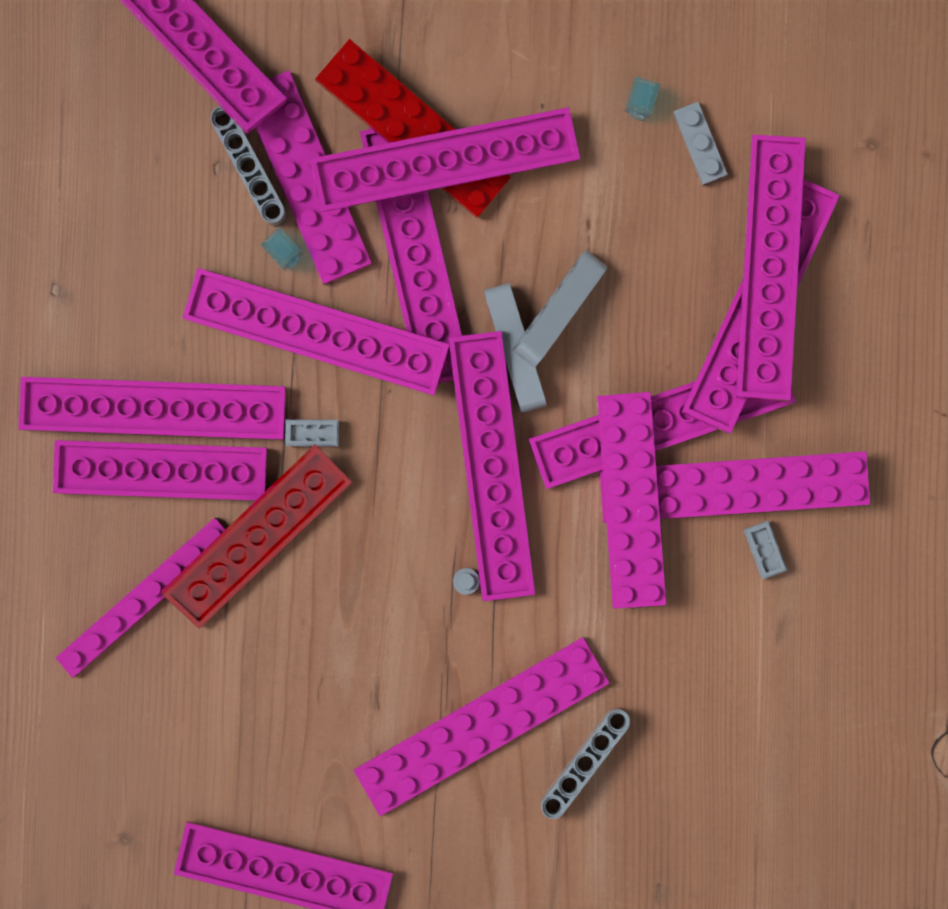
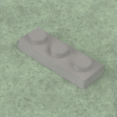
[673,102,728,186]

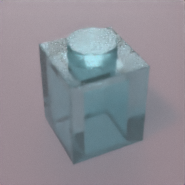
[624,76,661,121]
[260,227,303,271]

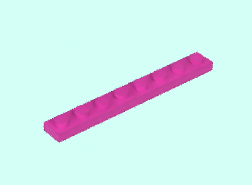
[56,518,226,678]

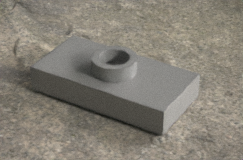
[285,420,339,447]
[743,521,787,580]

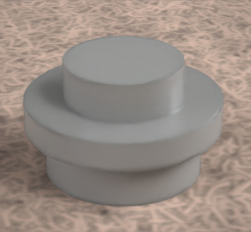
[453,568,479,595]

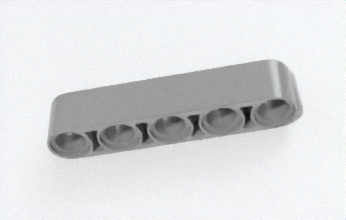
[210,106,286,226]
[513,250,608,367]
[484,282,547,414]
[541,707,630,819]

